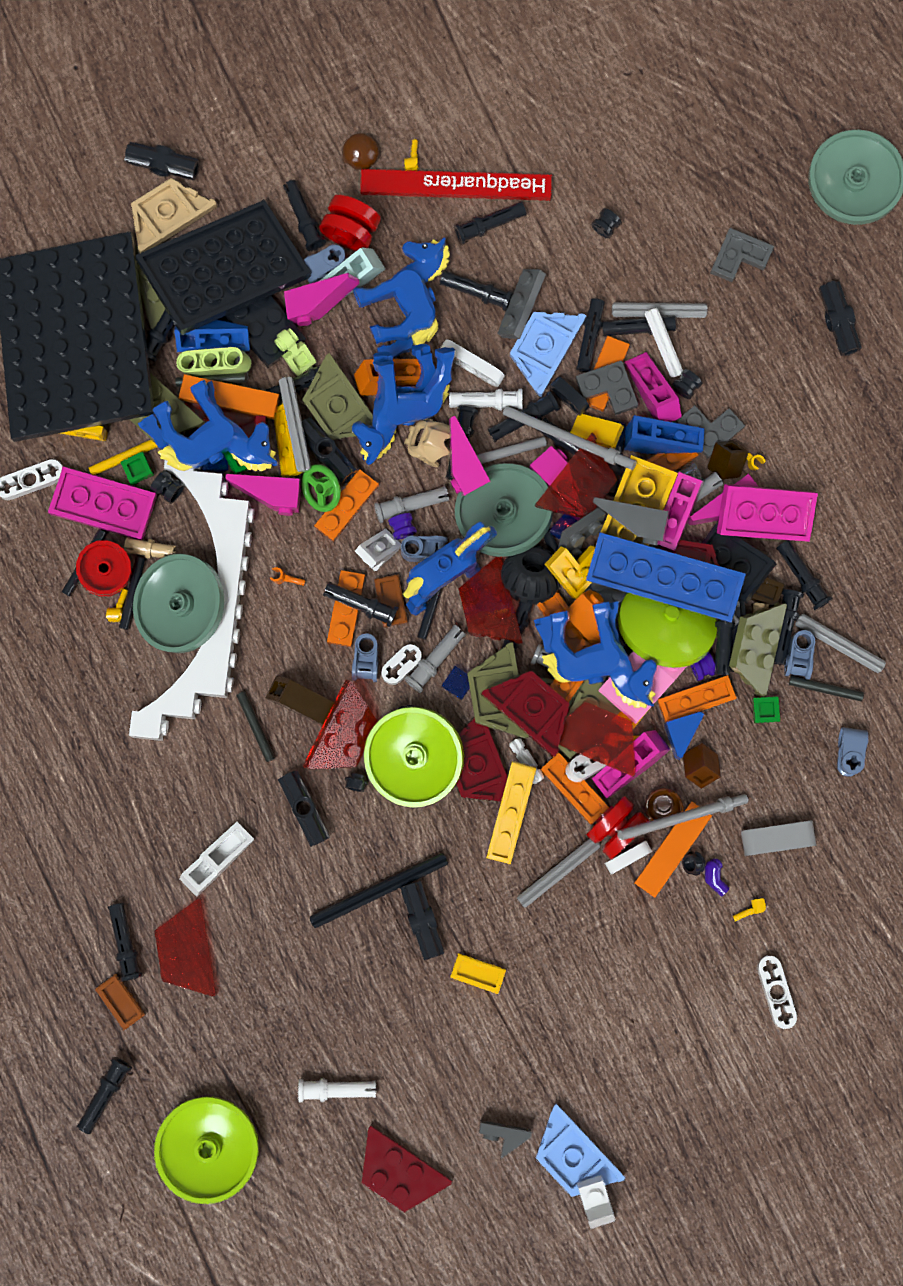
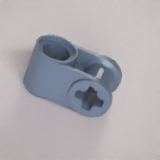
[303,245,346,284]
[401,536,448,562]
[784,630,815,680]
[352,634,378,682]
[837,727,868,777]

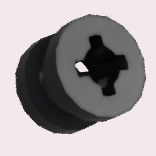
[591,208,622,239]
[672,369,703,400]

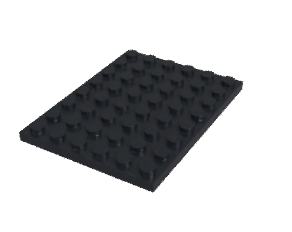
[0,231,154,442]

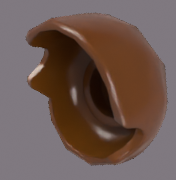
[341,133,379,170]
[645,788,683,821]

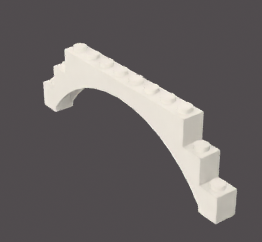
[129,460,255,741]

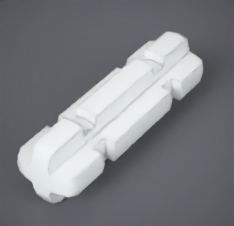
[509,738,544,784]

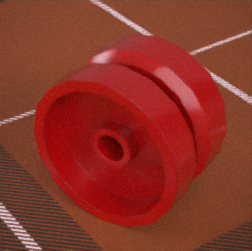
[319,195,381,251]
[76,540,131,597]
[586,796,650,860]

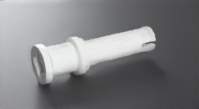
[449,389,522,411]
[299,1078,376,1102]

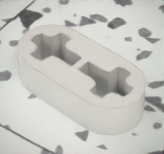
[381,644,422,685]
[565,746,609,782]
[605,841,652,874]

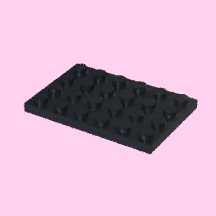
[136,200,311,335]

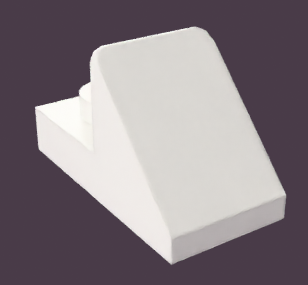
[355,529,401,571]
[577,1175,615,1229]

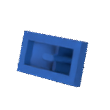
[664,712,704,760]

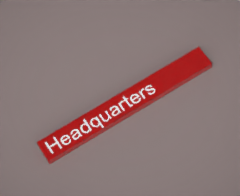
[360,169,552,201]

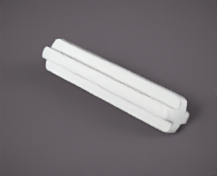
[645,308,683,377]

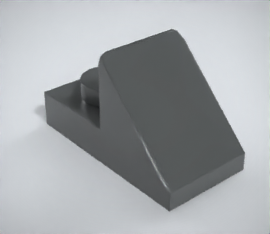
[479,1120,532,1158]

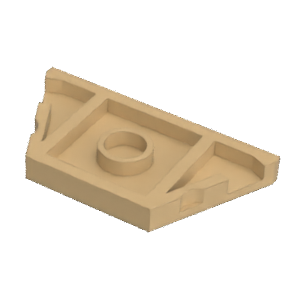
[131,179,217,253]

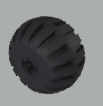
[501,545,561,605]

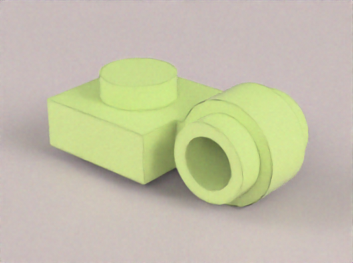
[274,328,316,376]

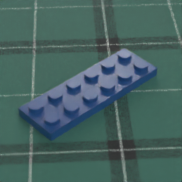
[586,532,746,622]

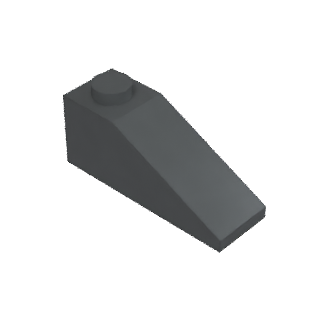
[593,497,670,545]

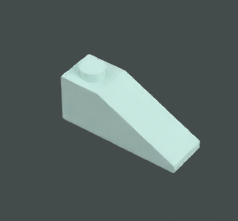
[320,248,385,296]

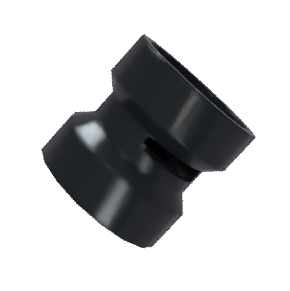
[150,470,185,504]

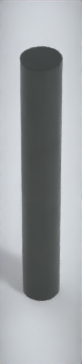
[175,373,248,387]
[788,676,864,702]
[236,691,276,762]

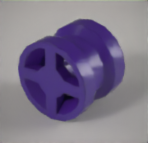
[388,513,417,540]
[690,652,715,681]

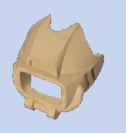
[404,418,450,467]

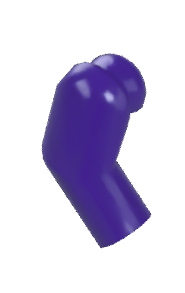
[705,858,730,897]

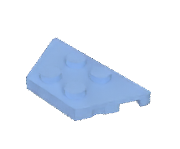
[510,312,586,397]
[536,1104,625,1197]

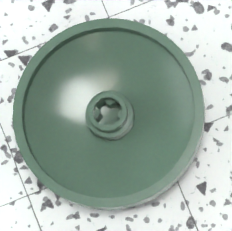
[808,130,903,225]
[455,463,553,557]
[133,554,224,653]

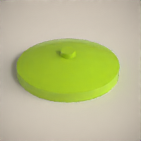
[618,593,717,668]
[364,707,464,807]
[154,1097,259,1204]

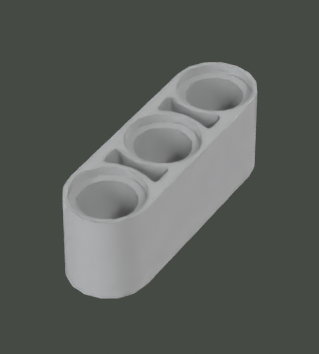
[741,821,817,856]

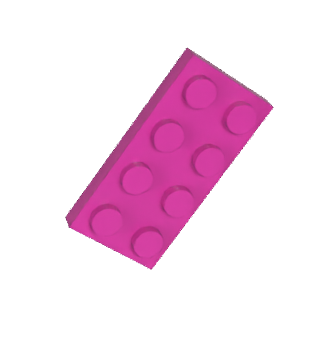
[48,467,157,540]
[717,484,818,542]

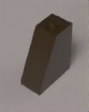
[265,676,341,728]

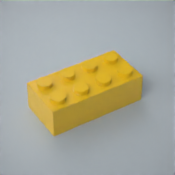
[595,455,678,547]

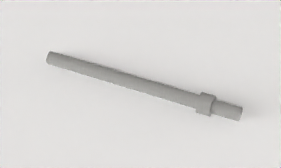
[503,406,637,470]
[618,794,748,841]

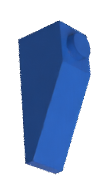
[174,320,250,352]
[624,415,704,454]

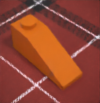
[354,359,421,396]
[566,589,604,645]

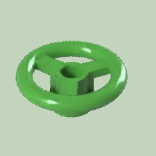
[301,464,341,512]

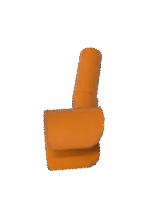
[270,567,305,586]

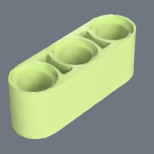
[176,347,251,376]

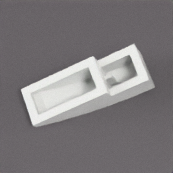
[180,822,254,897]

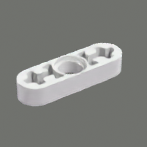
[441,339,505,387]
[0,459,63,500]
[757,956,797,1029]

